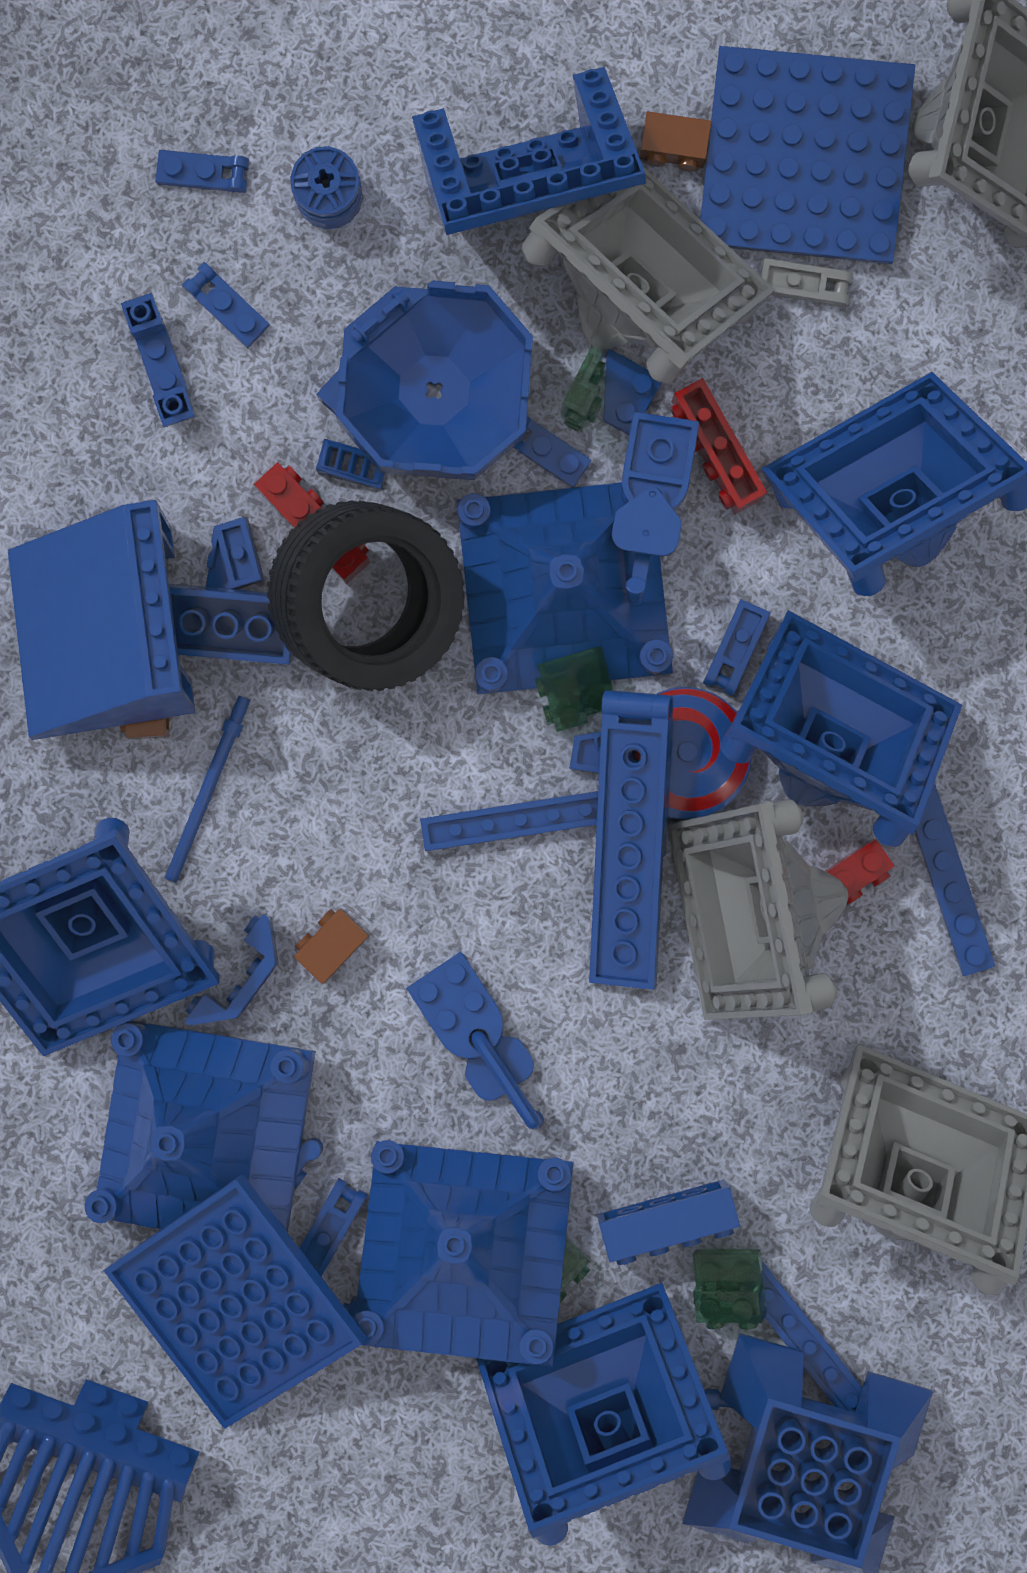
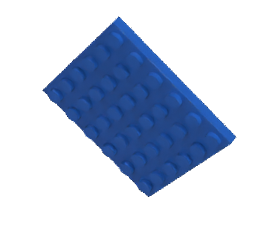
[700,45,916,264]
[103,1174,367,1429]

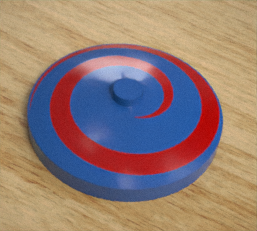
[632,687,752,820]

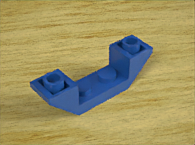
[121,292,195,428]
[184,913,279,1025]

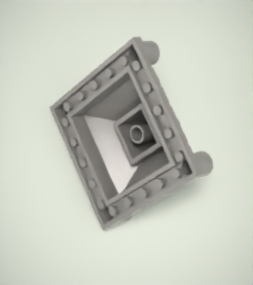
[908,0,1027,248]
[522,167,775,383]
[668,799,848,1020]
[810,1044,1027,1295]

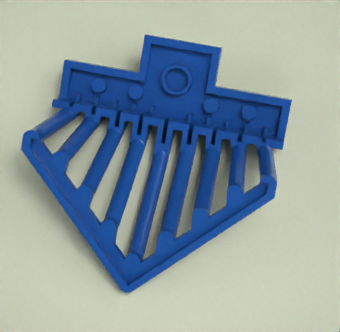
[0,1379,200,1573]

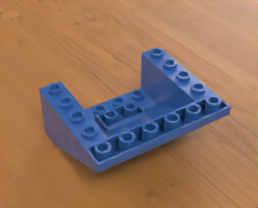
[412,67,646,235]
[8,499,196,740]

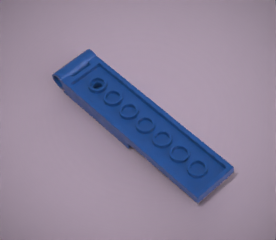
[589,690,673,990]

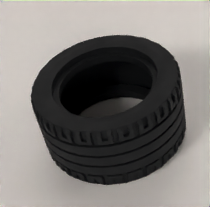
[267,500,465,691]

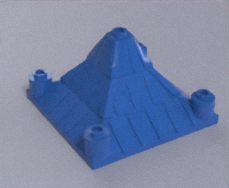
[761,372,1027,596]
[456,482,673,695]
[720,610,962,847]
[0,818,220,1057]
[85,1020,316,1233]
[353,1140,574,1367]
[476,1283,732,1546]

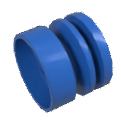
[290,146,363,229]

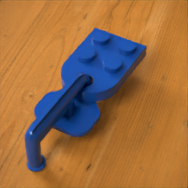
[612,412,699,605]
[406,951,544,1130]

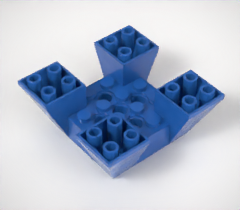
[682,1333,933,1573]

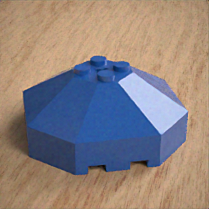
[336,280,533,480]

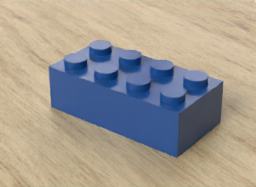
[169,584,294,665]
[597,1179,741,1265]

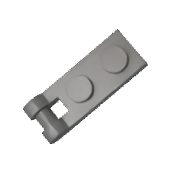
[761,258,853,308]

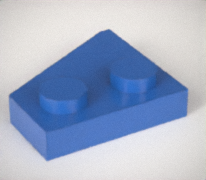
[603,349,662,435]
[205,517,265,589]

